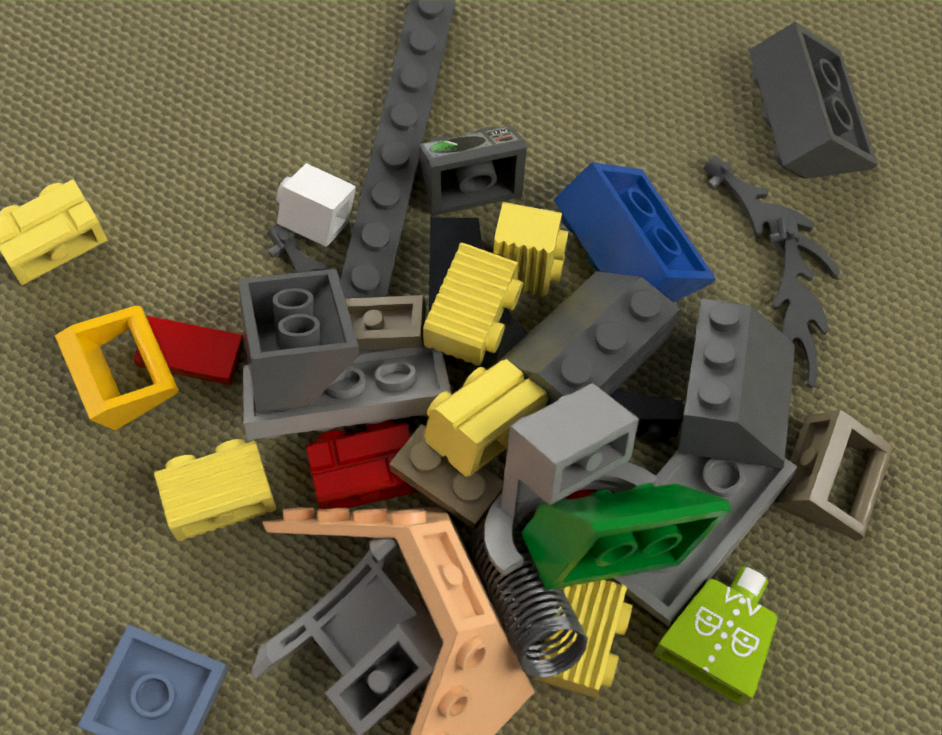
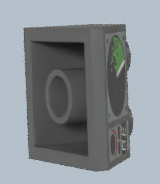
[419,126,527,216]

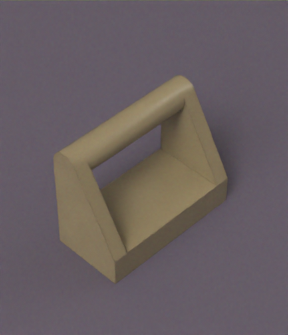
[775,409,893,540]

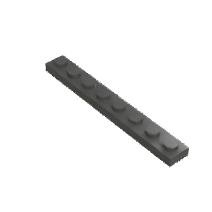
[340,0,456,299]

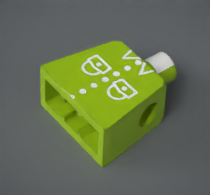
[652,567,778,707]

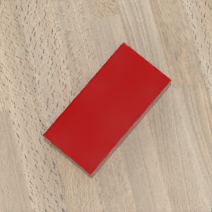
[133,316,245,386]

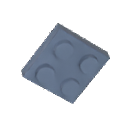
[78,624,229,735]

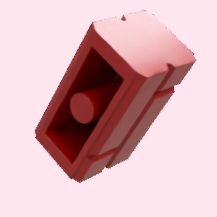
[306,419,419,510]

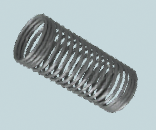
[467,519,588,677]

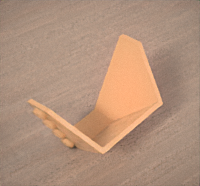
[262,506,535,735]

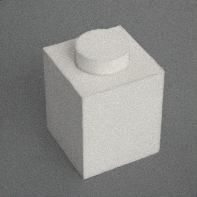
[276,163,356,247]

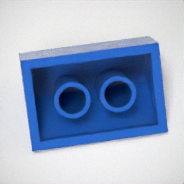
[554,162,716,303]

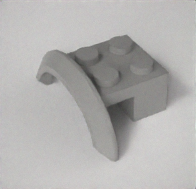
[484,383,660,576]
[252,537,444,735]

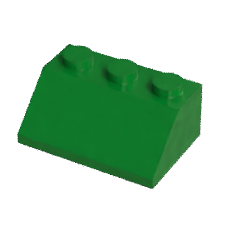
[521,483,732,590]

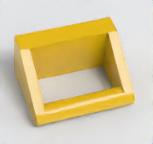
[55,306,179,431]

